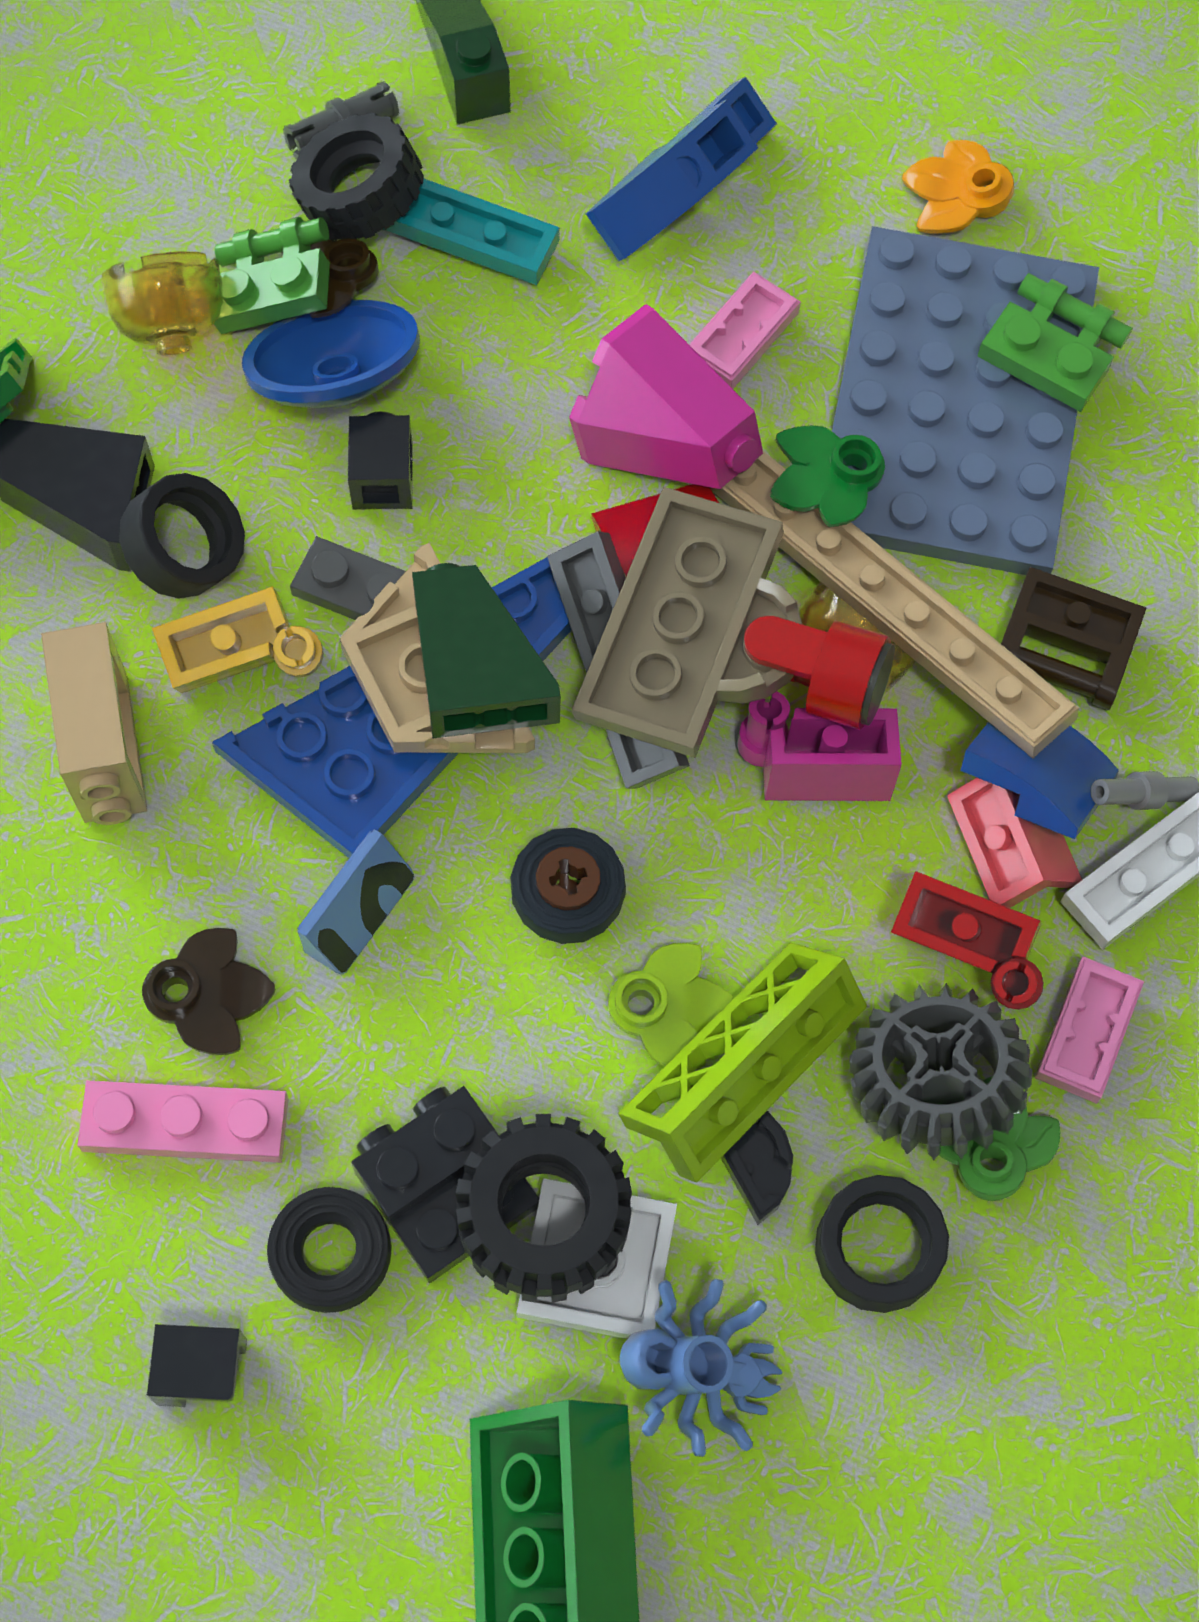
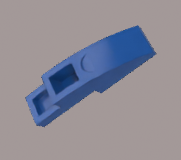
[586,76,777,261]

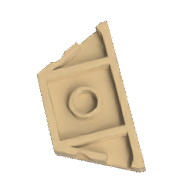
[340,543,535,753]

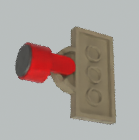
[572,487,895,758]

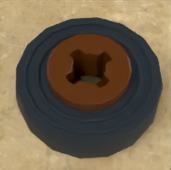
[510,828,626,944]

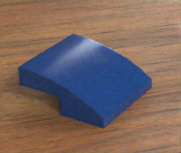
[960,722,1119,839]

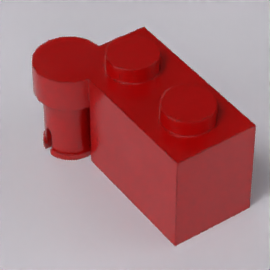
[891,871,1044,1010]

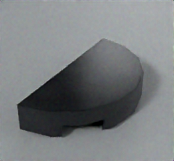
[721,1111,793,1225]

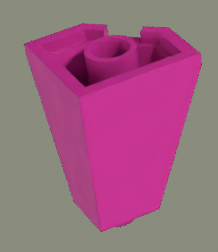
[569,304,763,489]

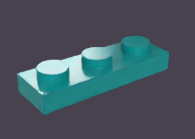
[383,179,560,285]

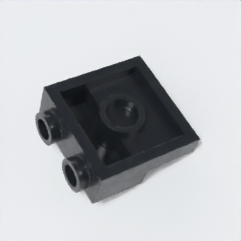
[351,1086,539,1284]

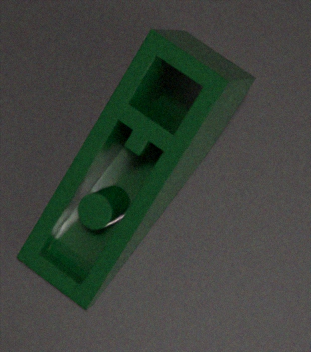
[415,0,511,125]

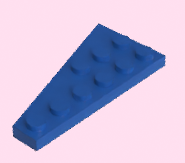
[212,557,572,858]

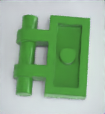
[210,217,330,334]
[977,273,1133,412]

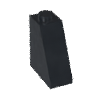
[0,419,155,572]

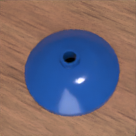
[242,300,420,408]

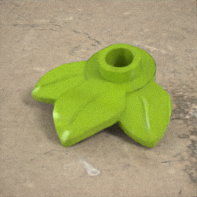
[608,943,734,1070]

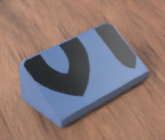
[297,829,414,975]

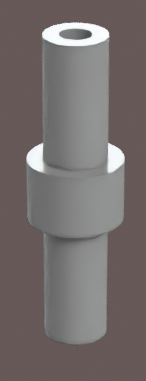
[1091,771,1199,810]

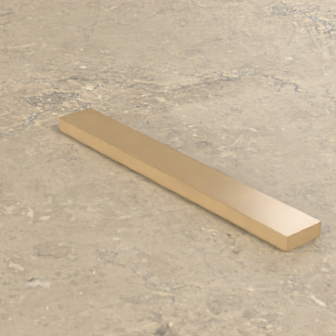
[710,451,1079,758]

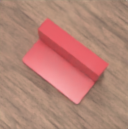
[947,777,1082,908]

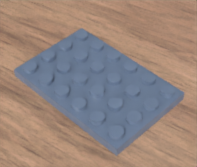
[832,226,1099,575]

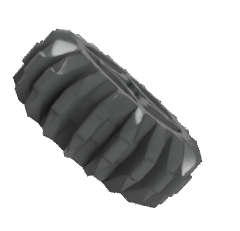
[849,983,1032,1160]

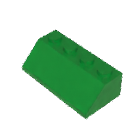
[470,1400,640,1622]

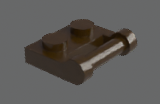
[1001,567,1147,710]

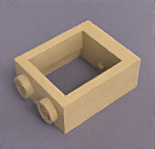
[41,622,147,825]

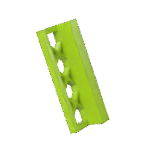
[618,942,868,1183]

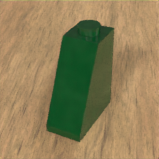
[412,563,561,739]

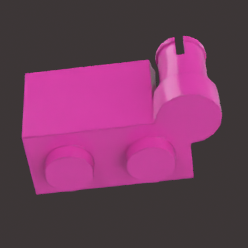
[737,691,902,801]

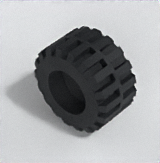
[456,1114,632,1303]

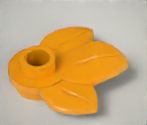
[902,140,1014,234]

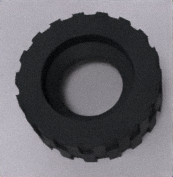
[289,113,424,241]

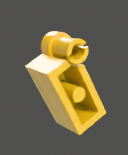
[152,586,324,694]

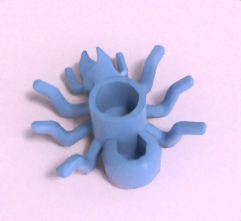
[620,1279,782,1457]

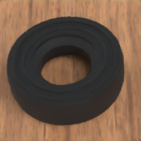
[267,1187,391,1313]

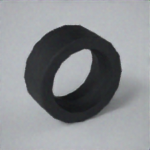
[119,473,245,599]
[815,1175,949,1313]

